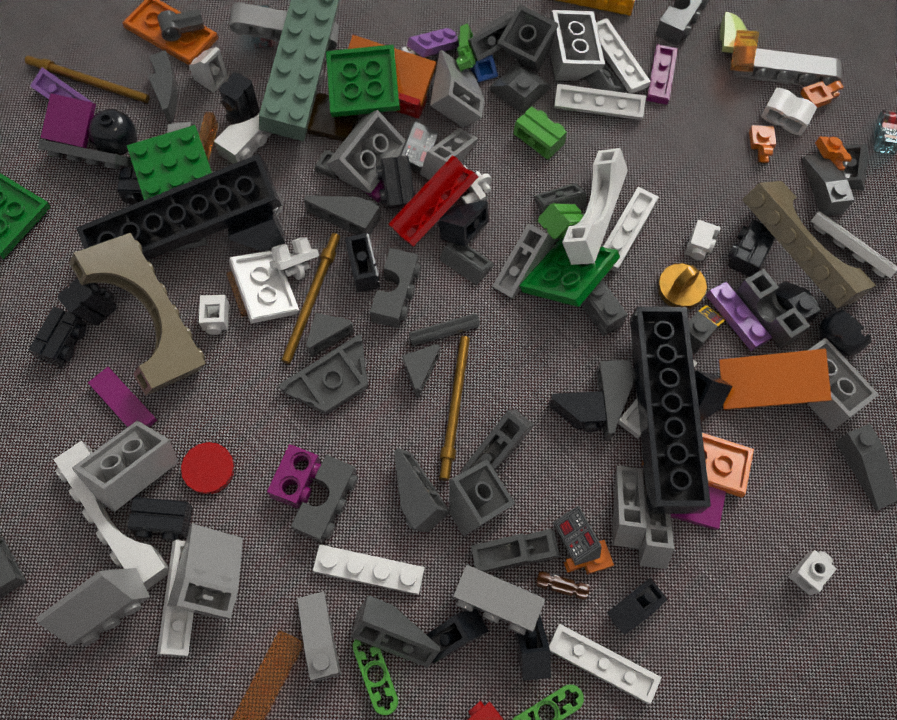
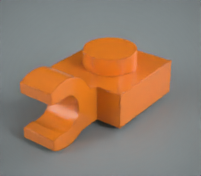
[800,80,844,108]
[749,125,776,163]
[815,136,852,171]
[564,540,614,575]

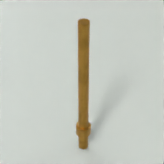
[25,55,150,103]
[281,233,340,364]
[439,336,470,481]

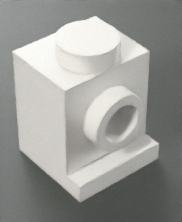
[685,220,721,260]
[199,295,230,335]
[788,550,837,595]

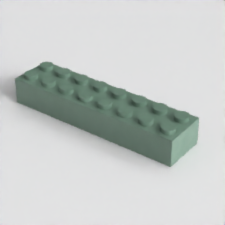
[259,0,341,141]

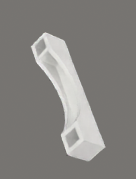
[214,70,324,164]
[562,148,628,265]
[53,441,169,590]

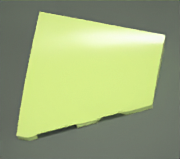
[720,12,758,53]

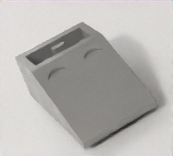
[430,50,484,128]
[167,524,243,619]

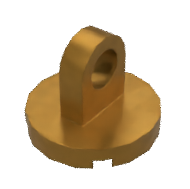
[658,263,707,309]

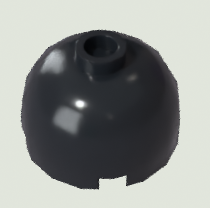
[88,109,137,155]
[819,307,872,356]

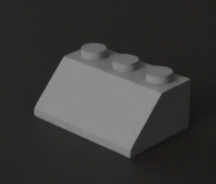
[549,10,605,81]
[326,110,406,193]
[807,338,879,431]
[72,420,178,512]
[453,565,545,635]
[36,568,150,646]

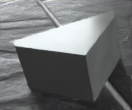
[306,313,354,357]
[402,344,440,398]

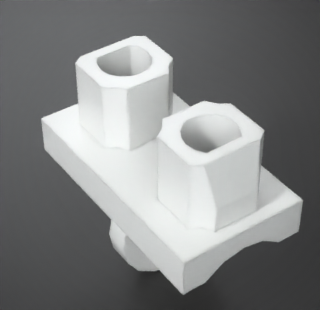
[462,165,492,204]
[269,237,319,280]

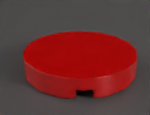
[181,442,234,494]

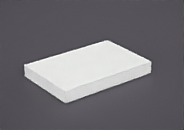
[229,250,299,324]

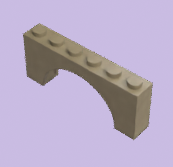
[742,181,876,309]
[69,233,206,396]

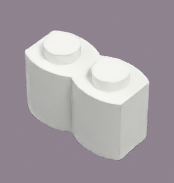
[761,88,817,135]

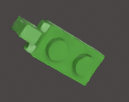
[456,24,476,71]

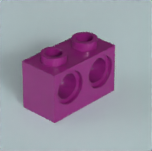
[267,444,321,509]

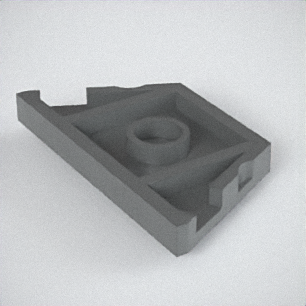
[278,334,368,415]

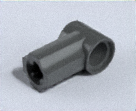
[157,9,205,41]

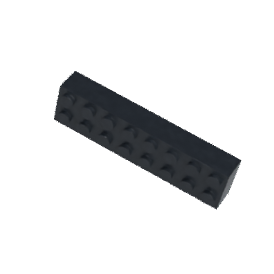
[76,154,282,260]
[630,307,711,514]

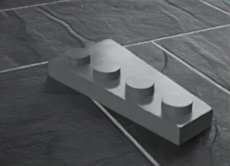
[38,139,134,169]

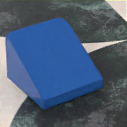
[471,55,498,83]

